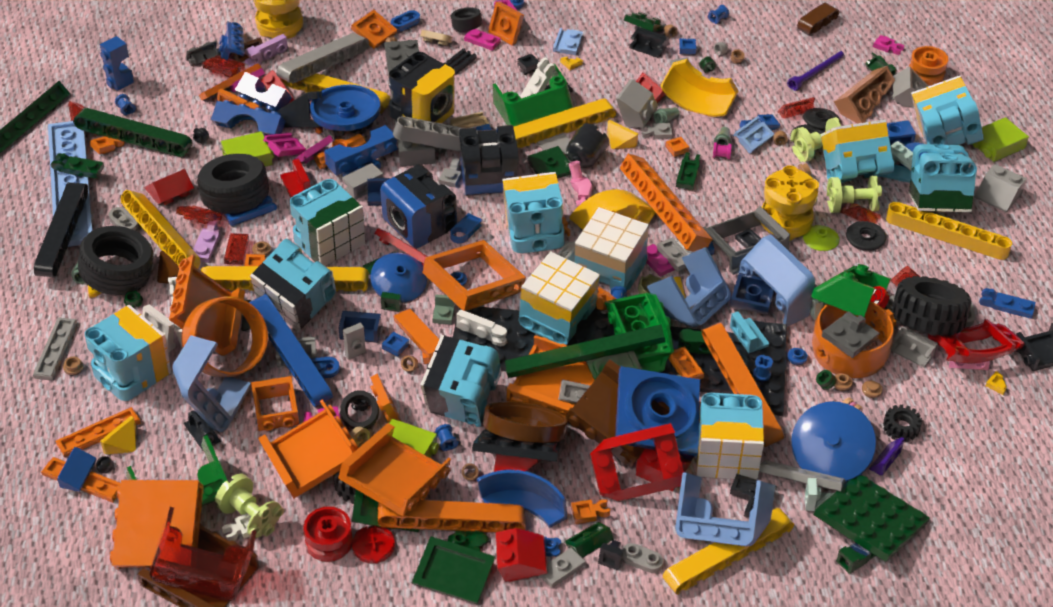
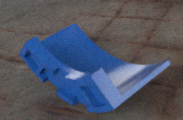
[477,470,568,528]

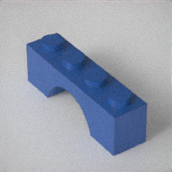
[211,100,286,137]
[324,125,397,176]

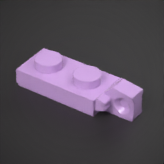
[193,219,220,263]

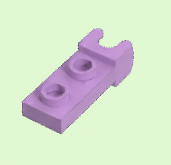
[244,34,288,67]

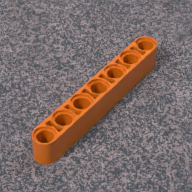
[702,323,784,447]
[378,500,526,532]

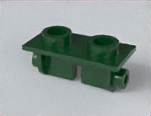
[865,52,897,76]

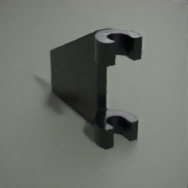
[277,91,323,127]

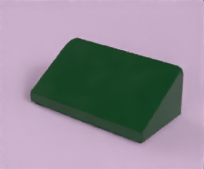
[564,522,614,558]

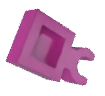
[873,35,905,55]

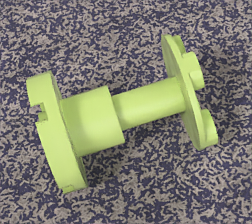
[791,117,841,162]
[827,176,882,213]
[215,473,284,538]

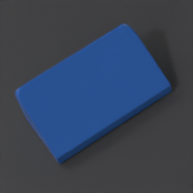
[57,447,97,492]

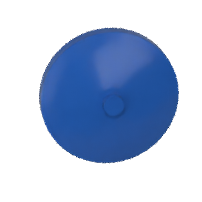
[310,84,380,131]
[791,401,876,483]

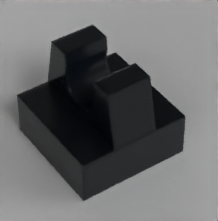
[517,53,540,75]
[598,540,624,571]

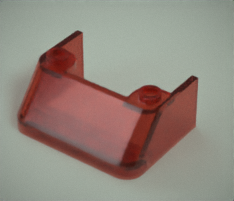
[149,507,256,601]

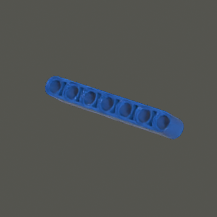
[248,294,333,407]

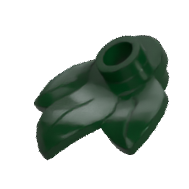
[447,531,489,551]

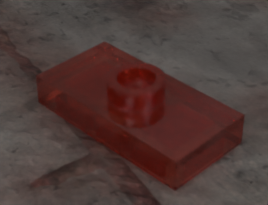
[224,233,249,265]

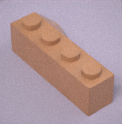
[834,66,895,124]

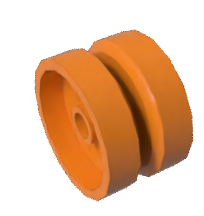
[909,46,948,86]

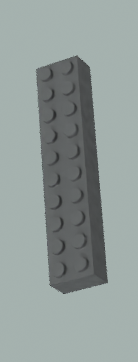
[384,40,435,167]

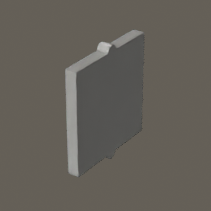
[537,133,570,155]

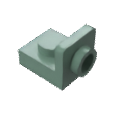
[432,294,455,325]

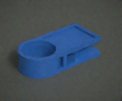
[450,213,483,244]

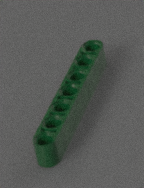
[73,108,193,157]

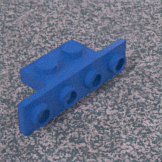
[219,21,245,60]

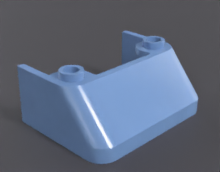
[739,235,815,327]
[647,247,731,327]
[173,335,251,432]
[675,473,775,546]

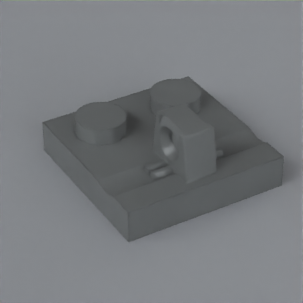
[822,311,879,358]

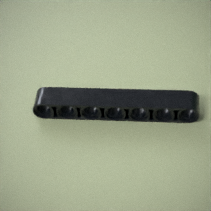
[34,182,88,278]

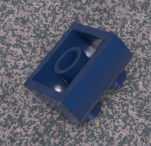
[730,273,775,315]

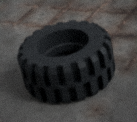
[892,276,972,336]

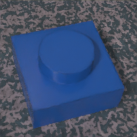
[679,38,696,54]
[382,332,409,357]

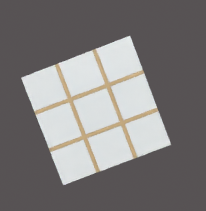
[575,207,649,293]

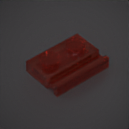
[203,55,245,77]
[176,205,223,224]

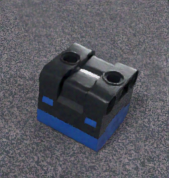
[459,125,519,195]
[380,164,457,249]

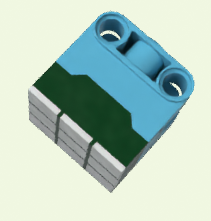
[909,144,977,212]
[290,179,365,266]

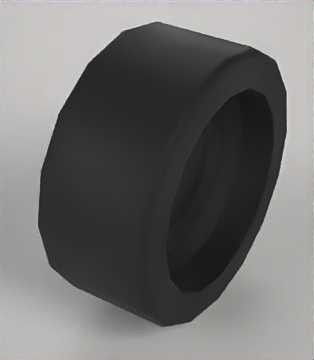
[451,7,482,31]
[340,390,379,429]

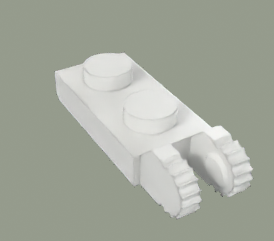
[520,58,555,98]
[456,310,507,346]

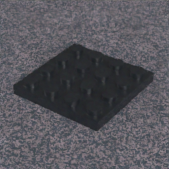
[472,429,565,462]

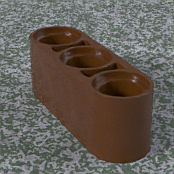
[797,2,839,36]

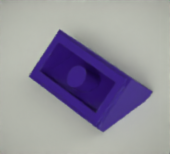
[869,437,905,476]

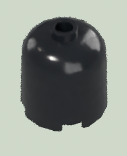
[566,123,610,168]

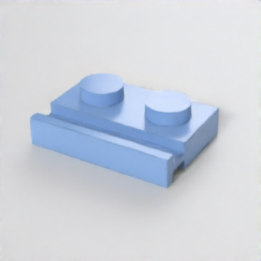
[553,28,583,55]
[733,116,774,154]

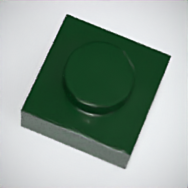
[381,292,402,312]

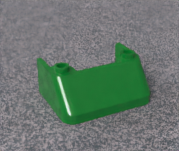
[492,63,574,127]
[811,264,891,317]
[126,435,228,507]

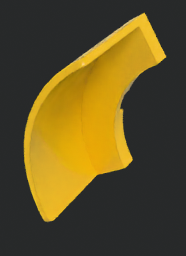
[661,59,739,117]
[569,189,656,230]

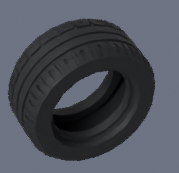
[78,226,154,295]

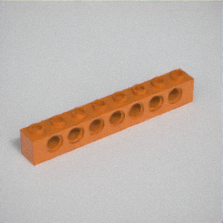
[620,153,713,252]

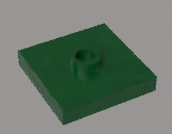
[527,146,571,179]

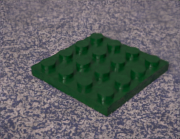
[814,475,930,562]

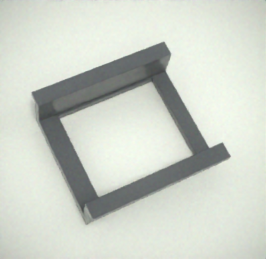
[703,206,791,275]

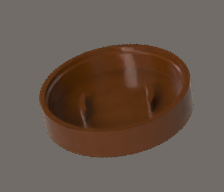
[483,401,568,443]

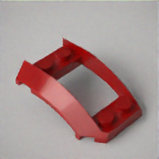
[928,319,1024,364]
[590,423,684,501]

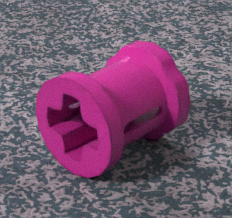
[712,142,732,159]

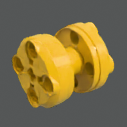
[253,0,303,38]
[761,165,819,241]

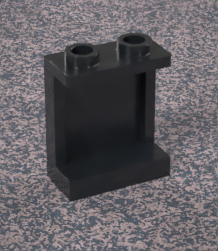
[1016,323,1053,371]

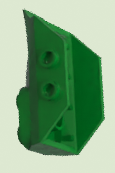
[604,293,674,373]

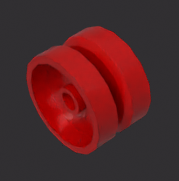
[303,507,353,562]

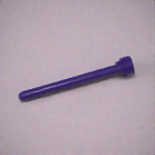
[787,51,844,91]

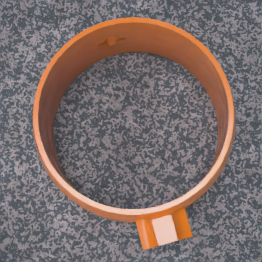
[182,296,268,378]
[812,301,896,378]

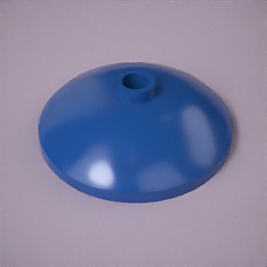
[370,253,427,303]

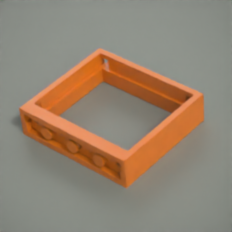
[422,240,526,311]

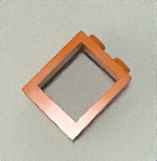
[251,376,299,431]

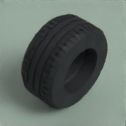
[197,154,269,214]

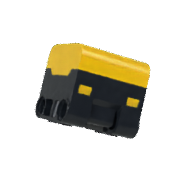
[389,52,455,123]

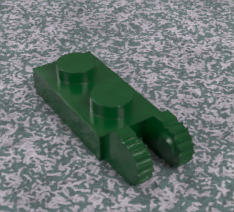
[675,152,701,190]
[50,153,105,179]

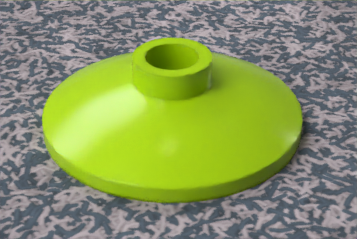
[803,225,840,251]

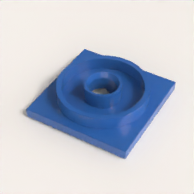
[616,366,700,456]

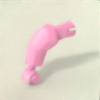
[568,161,592,207]

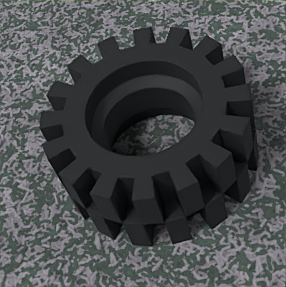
[883,404,922,442]

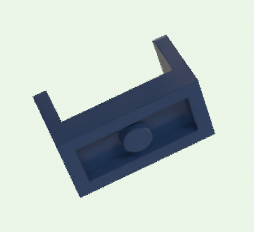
[338,310,382,343]

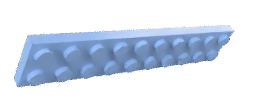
[48,121,93,247]

